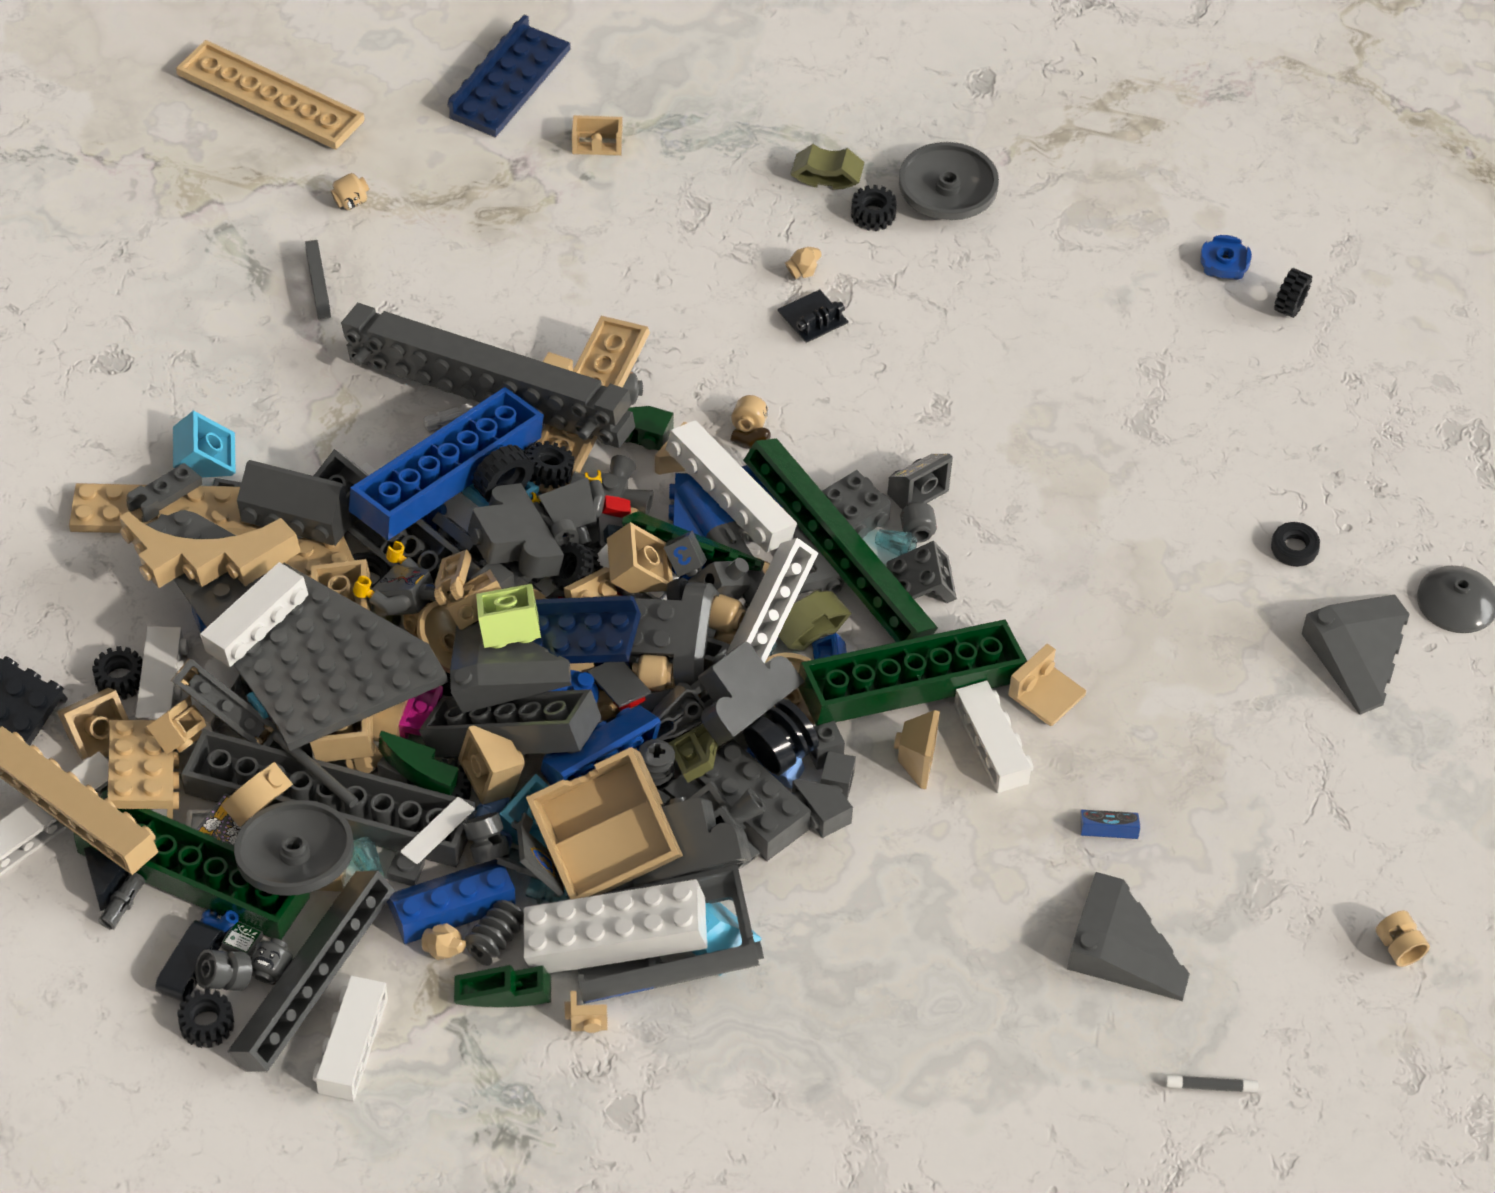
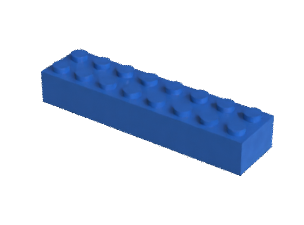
[349,387,544,540]

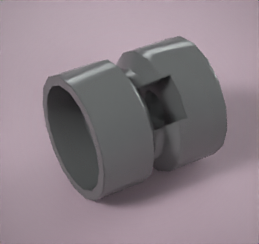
[463,812,511,863]
[195,950,252,991]

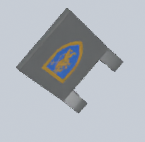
[511,812,564,897]

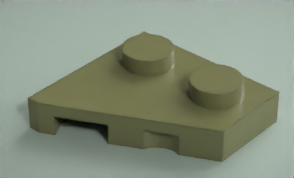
[668,724,718,783]

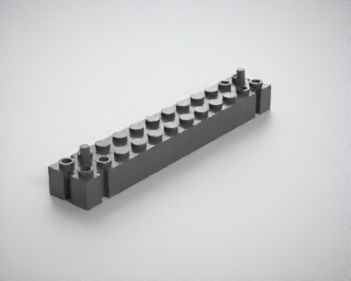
[341,302,635,448]

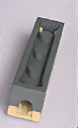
[170,658,278,747]

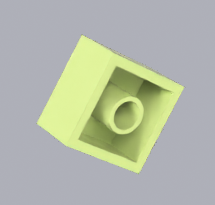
[476,584,541,648]

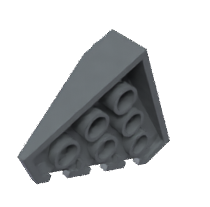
[1301,594,1410,715]
[450,621,572,713]
[1067,872,1190,1001]

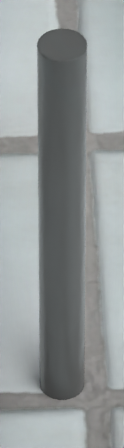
[272,731,358,808]

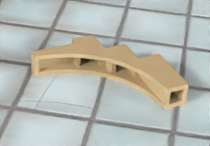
[119,511,301,588]

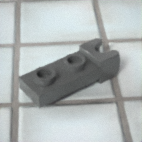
[126,463,202,522]

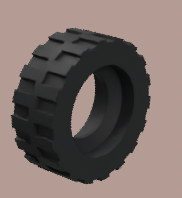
[472,444,534,502]

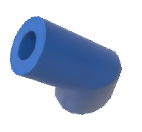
[200,910,239,934]

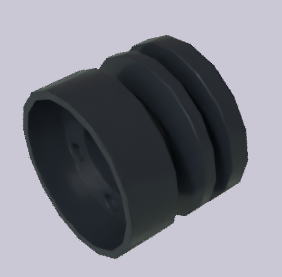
[743,699,819,776]

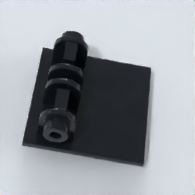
[777,289,849,343]

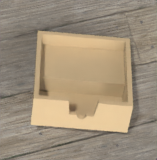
[526,747,683,900]

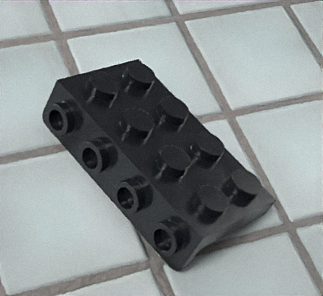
[0,656,68,746]

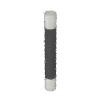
[1166,1075,1259,1093]

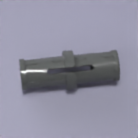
[98,873,145,930]

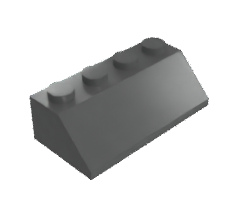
[237,460,352,546]

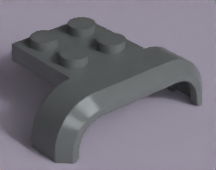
[630,582,720,686]

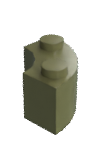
[790,144,865,190]
[778,590,852,651]

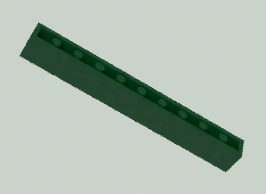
[743,438,938,642]

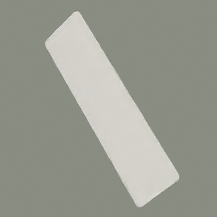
[401,797,475,864]

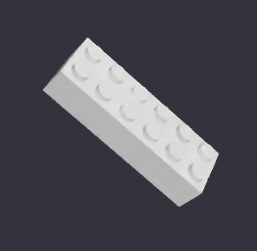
[524,879,707,974]

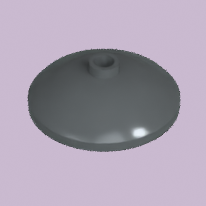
[1417,565,1495,633]

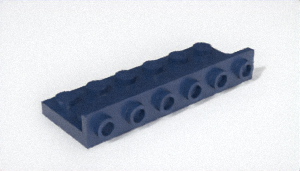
[447,14,570,138]
[532,596,641,664]

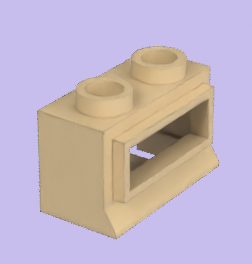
[572,115,623,155]
[147,696,207,754]

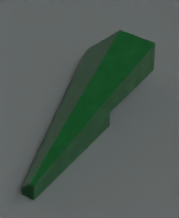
[622,511,765,572]

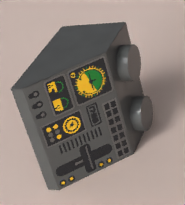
[887,454,953,510]

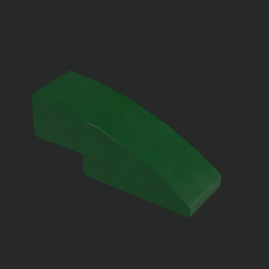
[378,730,458,796]
[454,965,551,1007]

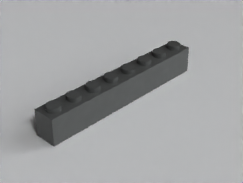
[227,870,395,1072]

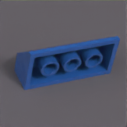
[540,705,661,786]
[387,859,516,944]

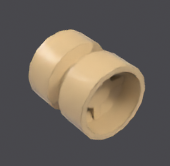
[1375,910,1430,967]

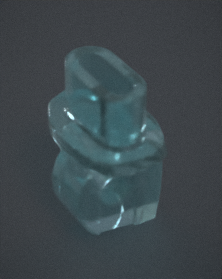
[525,877,570,905]

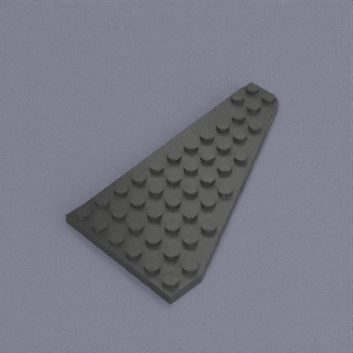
[146,510,448,751]

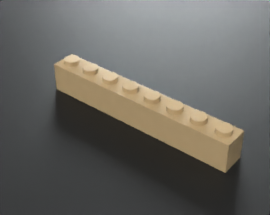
[0,726,158,875]

